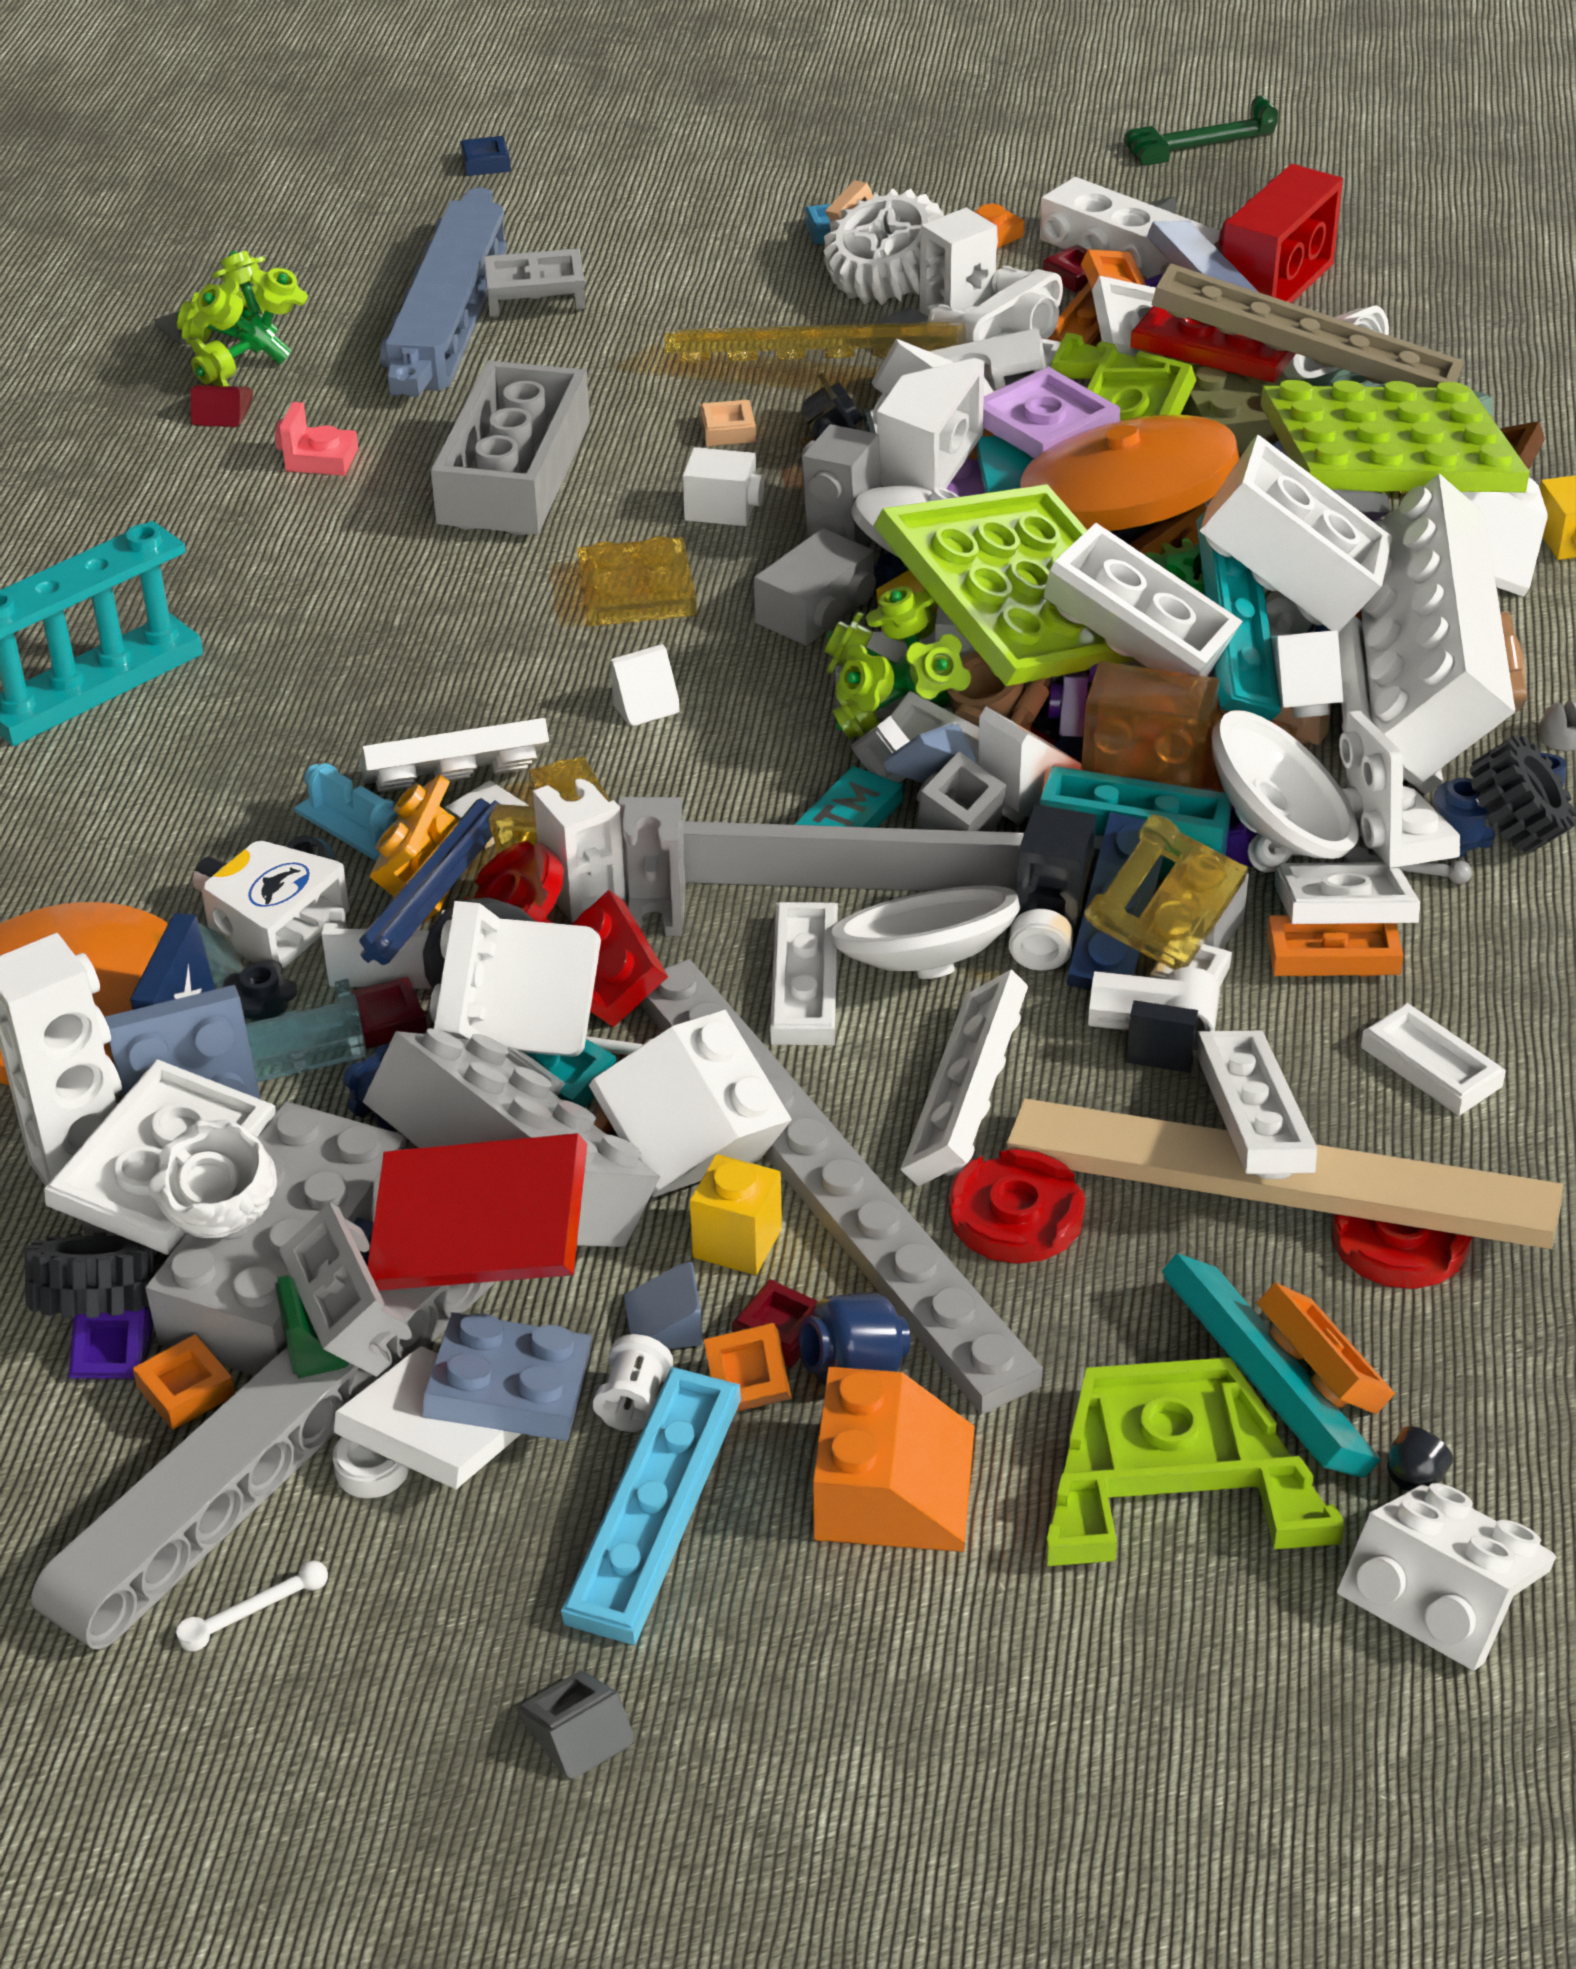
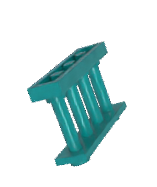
[0,520,203,747]

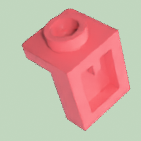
[275,402,358,476]

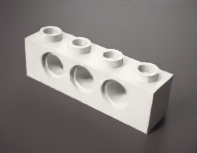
[1040,177,1223,279]
[0,933,122,1186]

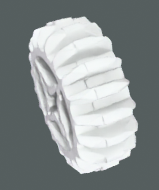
[823,188,944,305]

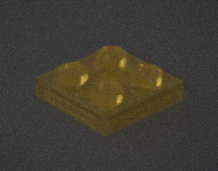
[577,536,697,626]

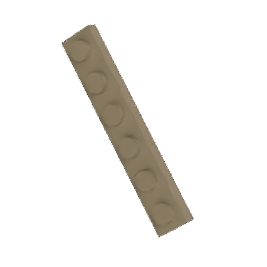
[1151,263,1465,388]

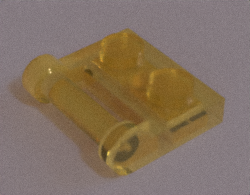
[1084,814,1248,970]

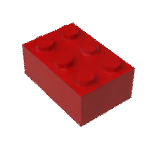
[1219,163,1343,303]

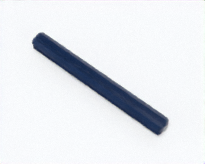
[359,798,504,965]

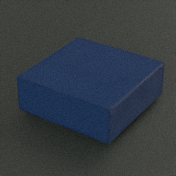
[460,136,511,176]

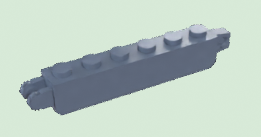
[380,187,507,397]

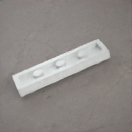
[900,969,1028,1187]
[1196,1030,1317,1180]

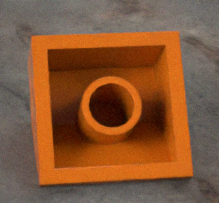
[813,1367,974,1552]

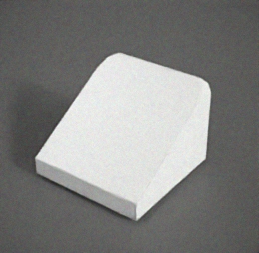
[610,644,680,726]

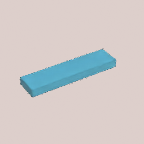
[561,1366,741,1646]

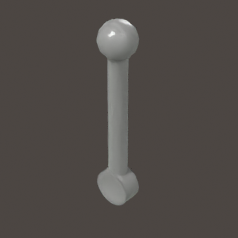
[1344,846,1472,884]

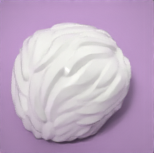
[149,1120,277,1238]

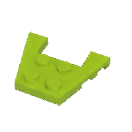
[1051,333,1196,421]
[1046,1357,1345,1566]

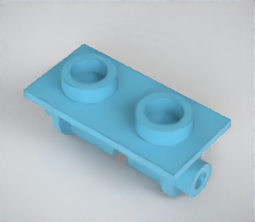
[294,763,398,861]

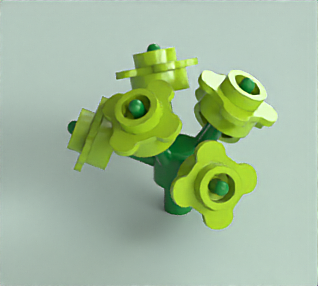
[177,251,308,386]
[824,586,971,740]

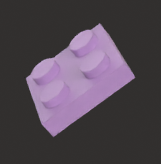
[983,367,1120,459]

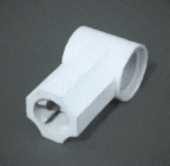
[1088,967,1220,1052]

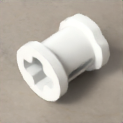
[593,1334,673,1432]

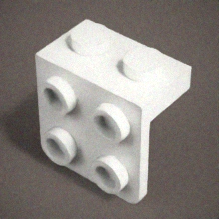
[430,901,601,1057]
[1337,1483,1556,1671]

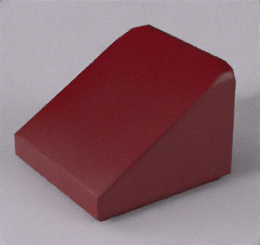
[191,385,253,427]

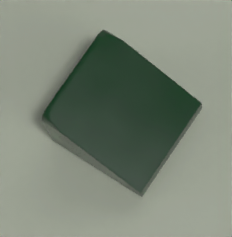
[275,1275,349,1379]

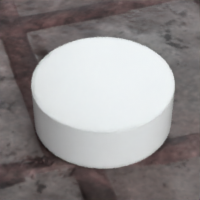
[1009,909,1073,971]
[333,1437,409,1498]

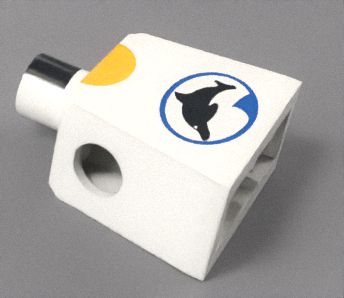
[193,841,350,969]

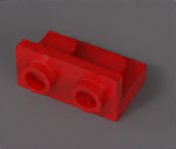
[543,890,668,1027]

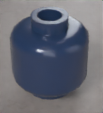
[798,1292,911,1386]

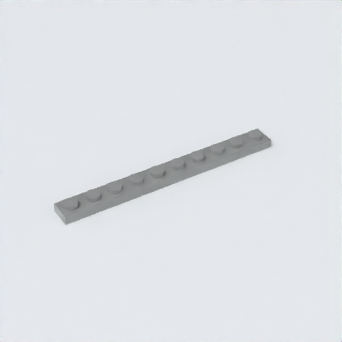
[640,959,1043,1415]

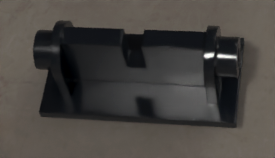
[801,373,863,441]

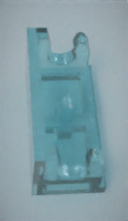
[246,978,366,1082]

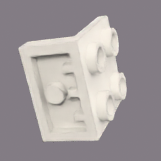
[1339,710,1460,868]

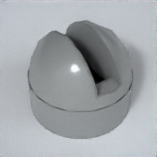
[1539,701,1576,751]

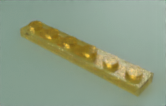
[664,321,966,362]

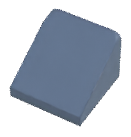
[883,723,977,783]
[624,1261,703,1349]

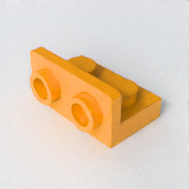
[369,774,458,922]

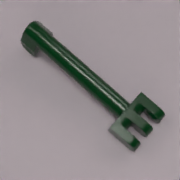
[1123,95,1278,166]

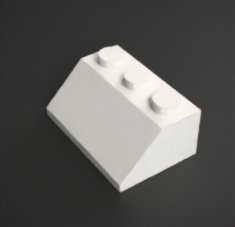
[1200,435,1392,633]
[1043,523,1243,696]

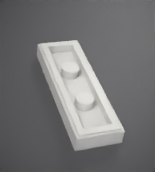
[770,902,838,1045]

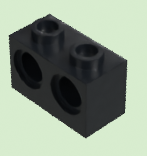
[1015,804,1096,956]

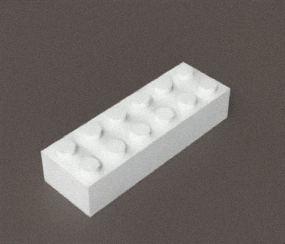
[1361,474,1515,782]

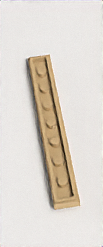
[1007,1098,1564,1249]

